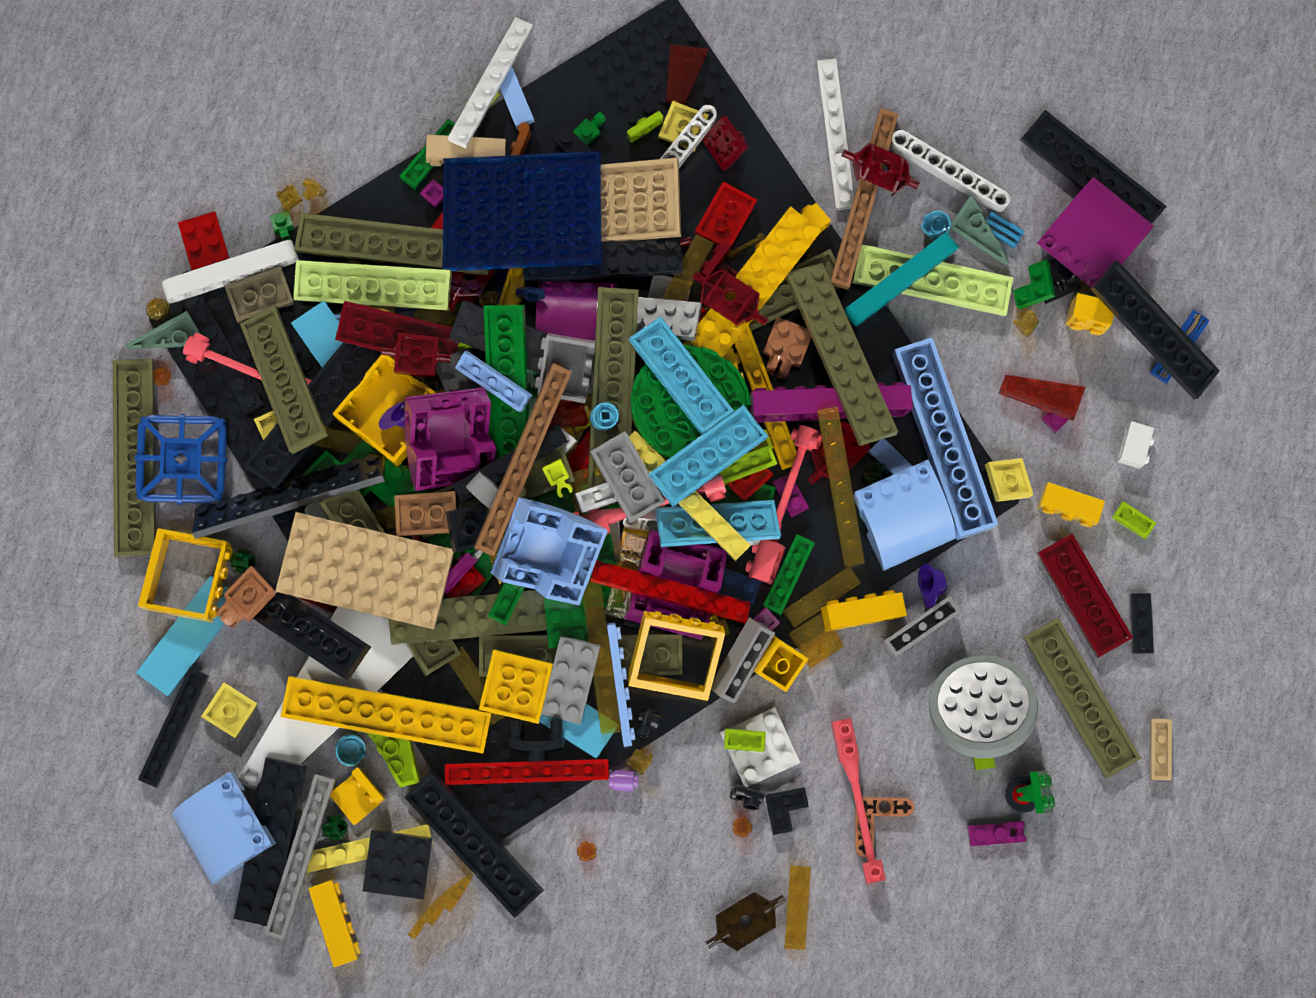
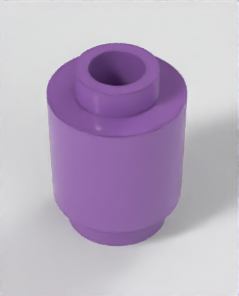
[609,770,639,792]

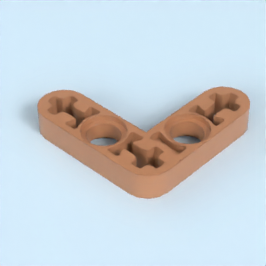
[855,797,915,857]

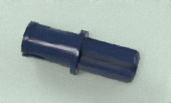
[516,286,545,302]

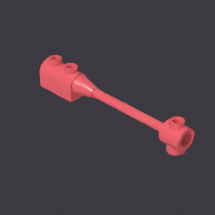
[183,333,312,385]
[745,425,822,585]
[573,473,726,534]
[830,718,886,884]

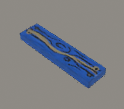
[1150,310,1210,384]

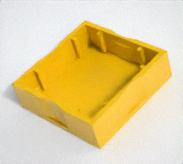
[333,355,436,467]

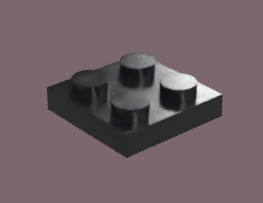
[445,504,487,552]

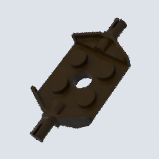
[705,892,787,952]

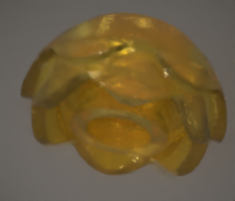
[146,298,169,320]

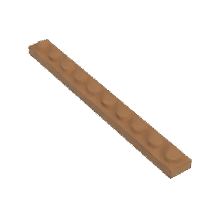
[830,108,899,290]
[474,363,571,556]

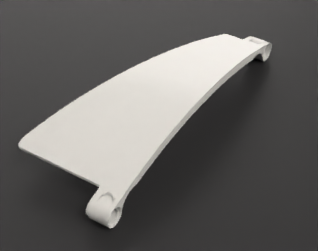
[238,607,413,790]

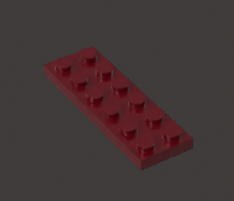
[335,301,459,355]
[1037,534,1133,658]

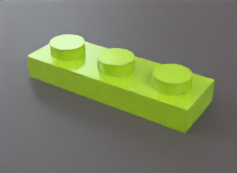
[719,445,777,485]

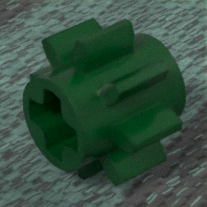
[864,462,889,485]
[230,548,256,573]
[322,815,348,841]

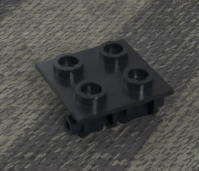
[1044,258,1081,304]

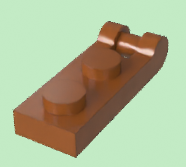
[503,122,531,180]

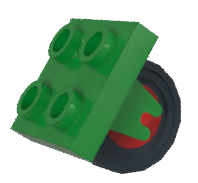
[1005,771,1055,814]

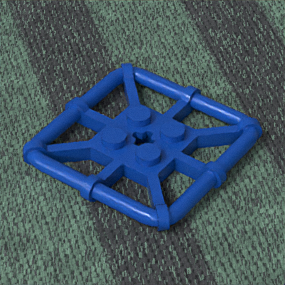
[134,414,228,505]

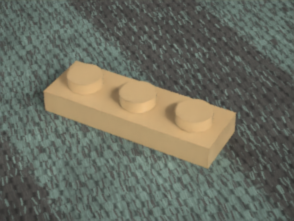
[1149,718,1172,781]

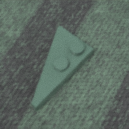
[951,196,1009,265]
[126,311,200,350]

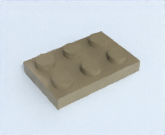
[224,266,294,323]

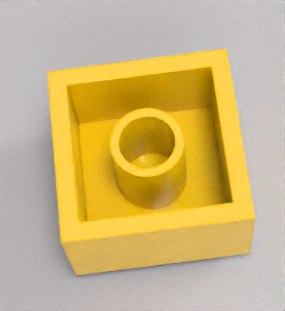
[1065,293,1114,335]
[754,636,808,692]

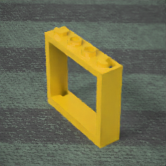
[138,528,233,623]
[627,611,725,701]

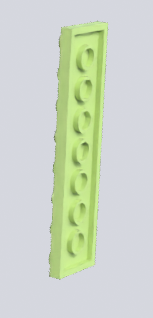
[852,244,1013,316]
[293,260,452,311]

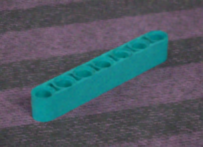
[844,232,959,327]

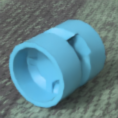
[590,402,619,431]

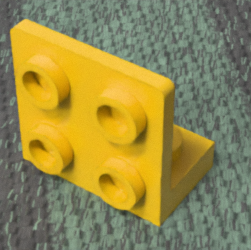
[330,767,386,825]

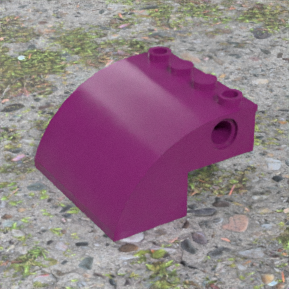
[1037,177,1154,287]
[536,281,617,348]
[404,387,496,491]
[624,529,727,640]

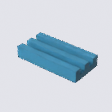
[986,211,1025,249]

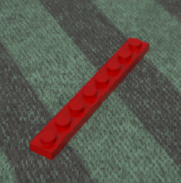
[590,560,751,623]
[445,759,609,785]

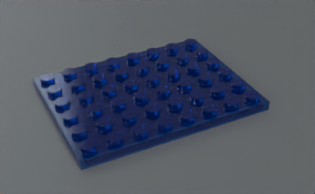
[442,151,602,271]

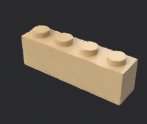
[426,135,506,170]

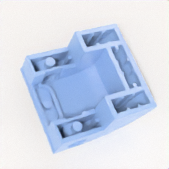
[853,460,956,571]
[490,497,608,605]
[172,772,276,885]

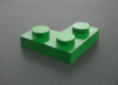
[1013,260,1055,310]

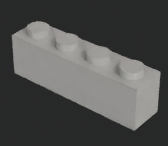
[882,596,961,659]
[711,617,775,704]

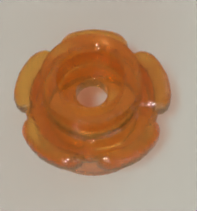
[152,367,171,386]
[732,817,752,838]
[577,841,597,862]

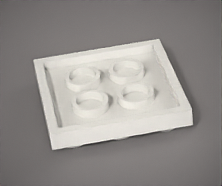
[720,708,800,788]

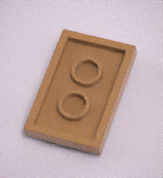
[395,491,457,537]

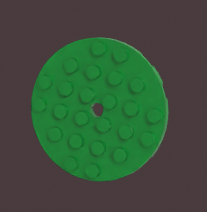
[630,345,751,459]

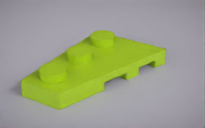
[367,733,421,787]

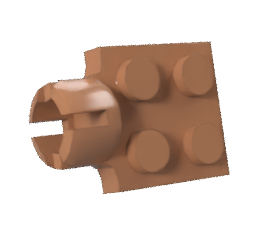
[763,317,811,379]
[216,566,277,628]

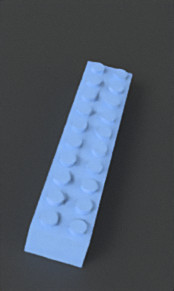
[892,338,998,540]

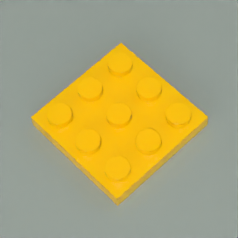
[479,649,553,724]

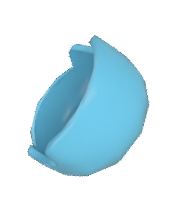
[920,210,952,240]
[335,734,366,766]

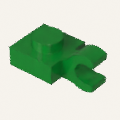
[573,112,606,146]
[270,210,294,241]

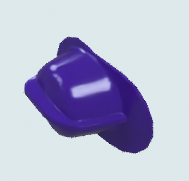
[378,396,412,429]
[918,564,947,608]

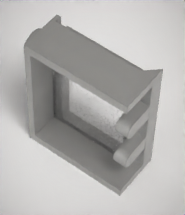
[535,333,596,403]

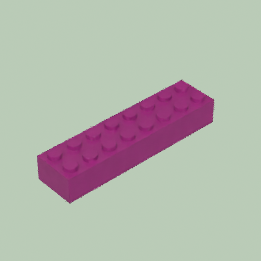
[750,382,913,423]

